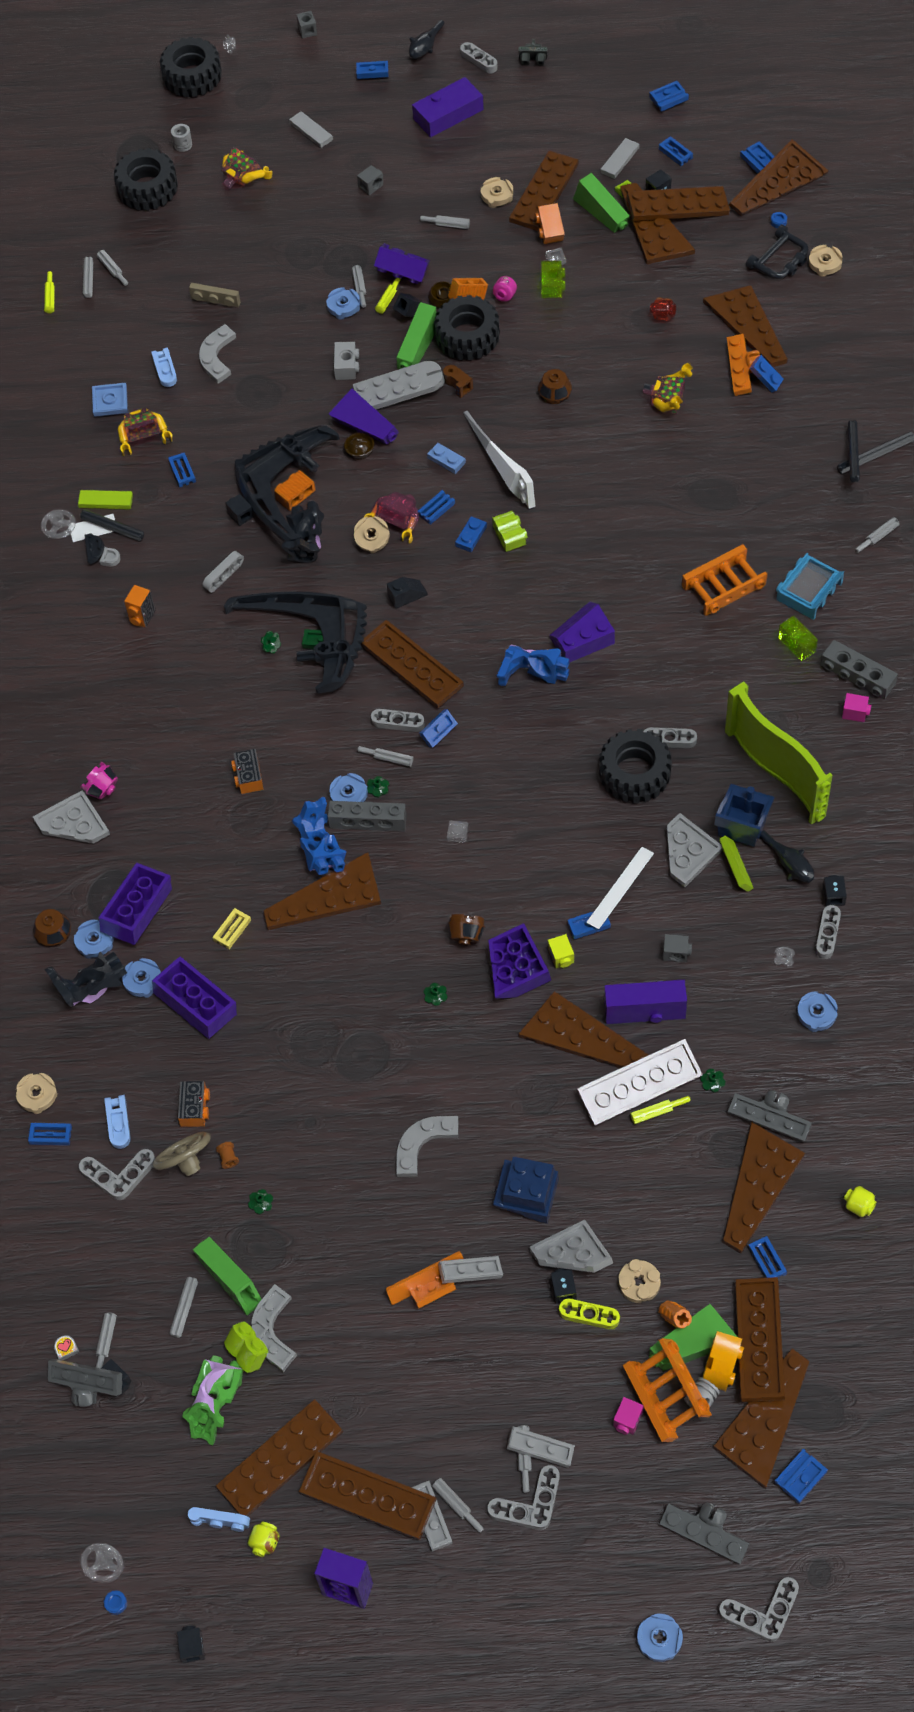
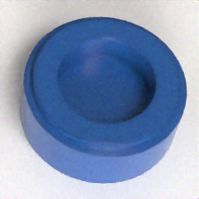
[770,212,787,228]
[104,1590,127,1615]

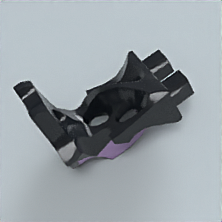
[282,501,324,563]
[45,951,128,1007]

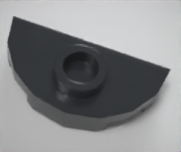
[84,533,105,565]

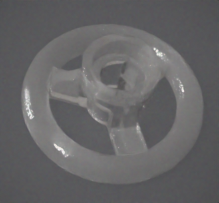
[41,509,76,539]
[80,1543,124,1583]

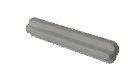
[83,257,93,298]
[170,1277,198,1338]

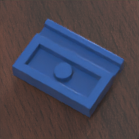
[649,81,689,111]
[740,141,775,174]
[775,1449,828,1504]

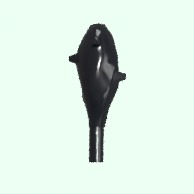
[409,20,445,59]
[760,830,815,883]

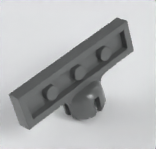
[728,1090,812,1143]
[48,1359,122,1407]
[660,1503,750,1564]

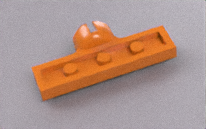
[727,334,760,396]

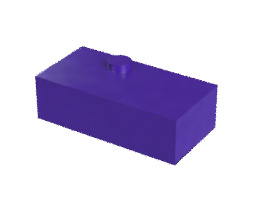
[412,77,484,137]
[99,862,172,945]
[152,957,237,1039]
[604,980,687,1024]
[315,1548,373,1609]

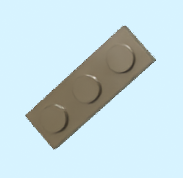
[189,283,241,308]

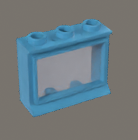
[776,553,844,620]

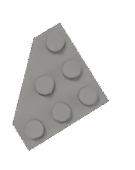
[33,790,110,844]
[667,813,723,887]
[529,1220,613,1273]

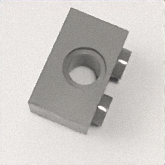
[334,342,359,380]

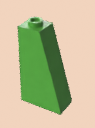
[573,173,630,233]
[397,302,437,369]
[193,1237,262,1315]
[649,1304,737,1371]

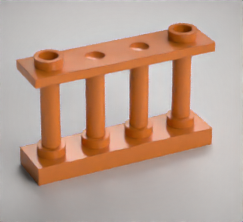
[682,544,767,616]
[623,1338,712,1442]

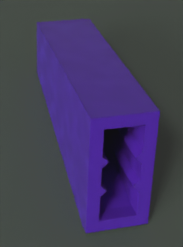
[329,389,399,445]

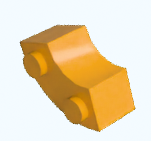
[702,1331,744,1391]

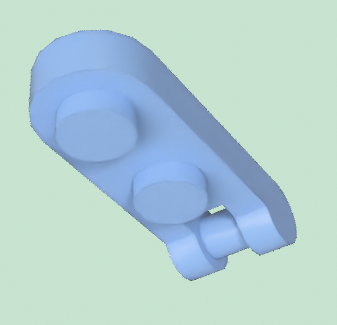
[151,347,177,387]
[105,1094,131,1149]
[188,1507,250,1532]

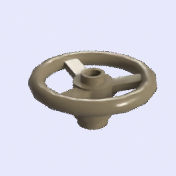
[152,1132,211,1176]

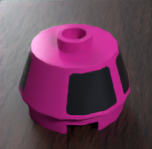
[81,762,118,799]

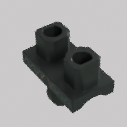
[519,39,548,65]

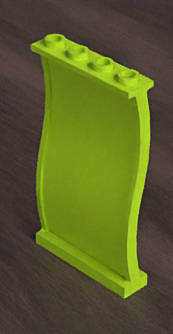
[725,681,833,824]

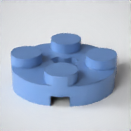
[326,288,360,319]
[330,773,368,802]
[74,920,114,959]
[122,958,161,998]
[797,992,838,1032]
[637,1614,683,1662]

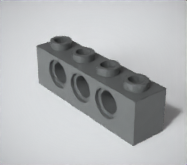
[821,640,898,700]
[328,801,407,832]

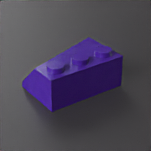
[374,243,430,284]
[549,602,615,663]
[489,923,551,998]

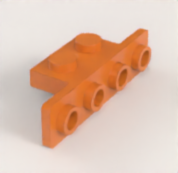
[386,1251,463,1308]

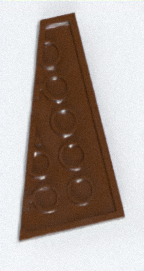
[729,139,829,216]
[620,183,695,264]
[703,285,787,367]
[264,852,381,930]
[518,991,649,1068]
[723,1122,805,1254]
[714,1348,810,1489]

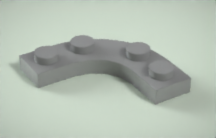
[199,324,236,384]
[397,1116,458,1177]
[251,1284,297,1372]

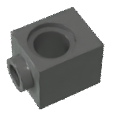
[296,11,317,39]
[357,165,383,195]
[663,934,692,962]

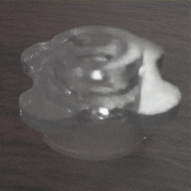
[223,34,236,54]
[774,947,795,967]

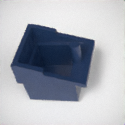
[715,784,775,847]
[493,1156,559,1224]

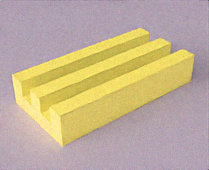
[213,908,251,949]

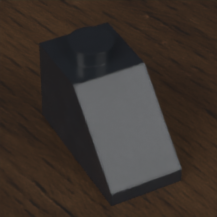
[386,577,428,609]

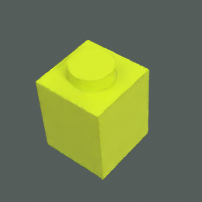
[548,934,574,968]

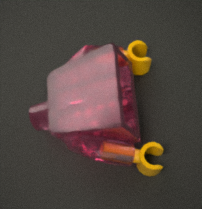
[364,492,419,544]

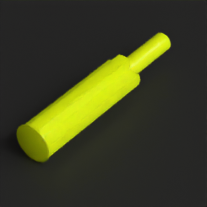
[44,271,54,313]
[375,277,401,314]
[630,1096,690,1124]

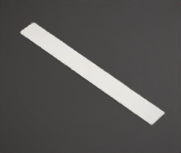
[587,847,654,929]

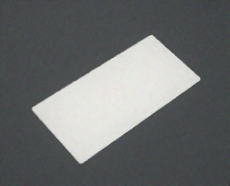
[69,514,115,542]

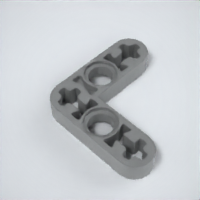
[79,1149,155,1200]
[488,1465,560,1530]
[719,1577,799,1642]

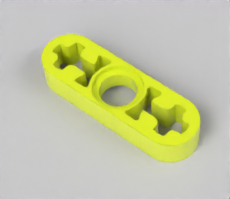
[559,1299,620,1330]

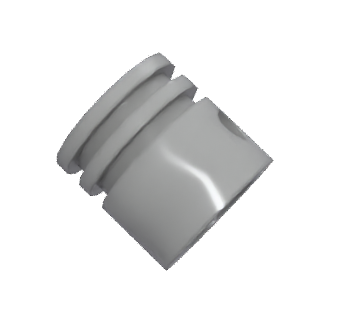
[171,124,192,152]
[684,1377,720,1407]

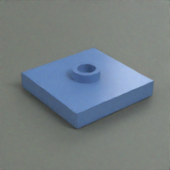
[92,383,128,416]

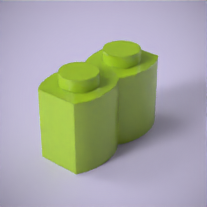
[492,511,528,552]
[224,1322,268,1373]

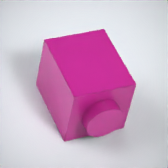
[842,693,871,722]
[613,1397,644,1435]

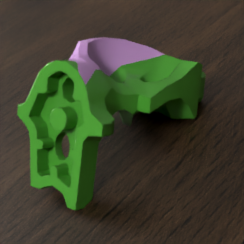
[183,1355,243,1445]

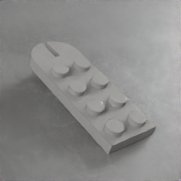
[353,361,445,409]

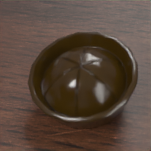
[428,281,451,308]
[344,433,374,460]

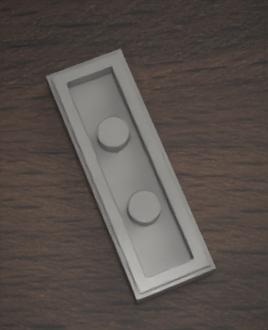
[289,111,333,148]
[601,138,639,179]
[438,1256,503,1284]
[507,1426,575,1468]
[411,1481,453,1552]

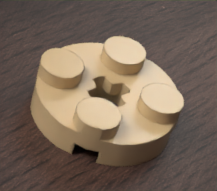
[481,177,513,208]
[809,245,842,277]
[354,516,390,553]
[16,1073,57,1114]
[618,1259,660,1303]

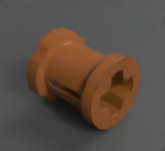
[216,1142,239,1169]

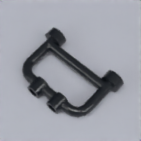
[746,224,809,279]

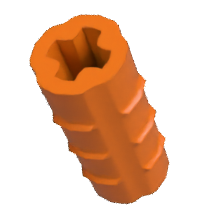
[659,1301,692,1328]

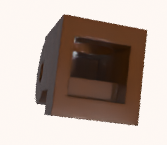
[443,365,473,398]

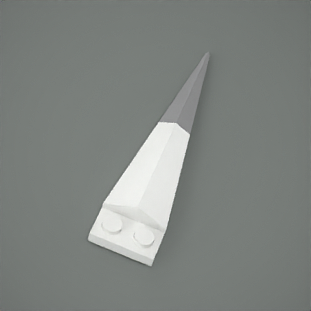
[463,411,535,509]

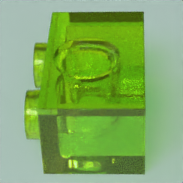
[541,261,565,298]
[778,616,818,661]

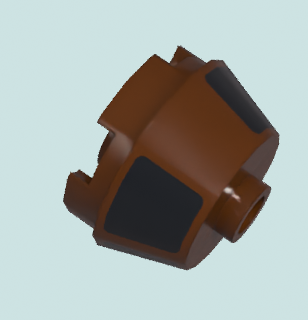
[538,369,572,404]
[33,909,71,947]
[447,914,486,945]

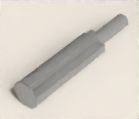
[420,215,470,229]
[97,250,128,286]
[352,265,366,308]
[855,517,900,553]
[357,746,413,767]
[96,1313,117,1368]
[517,1425,531,1493]
[432,1478,483,1532]

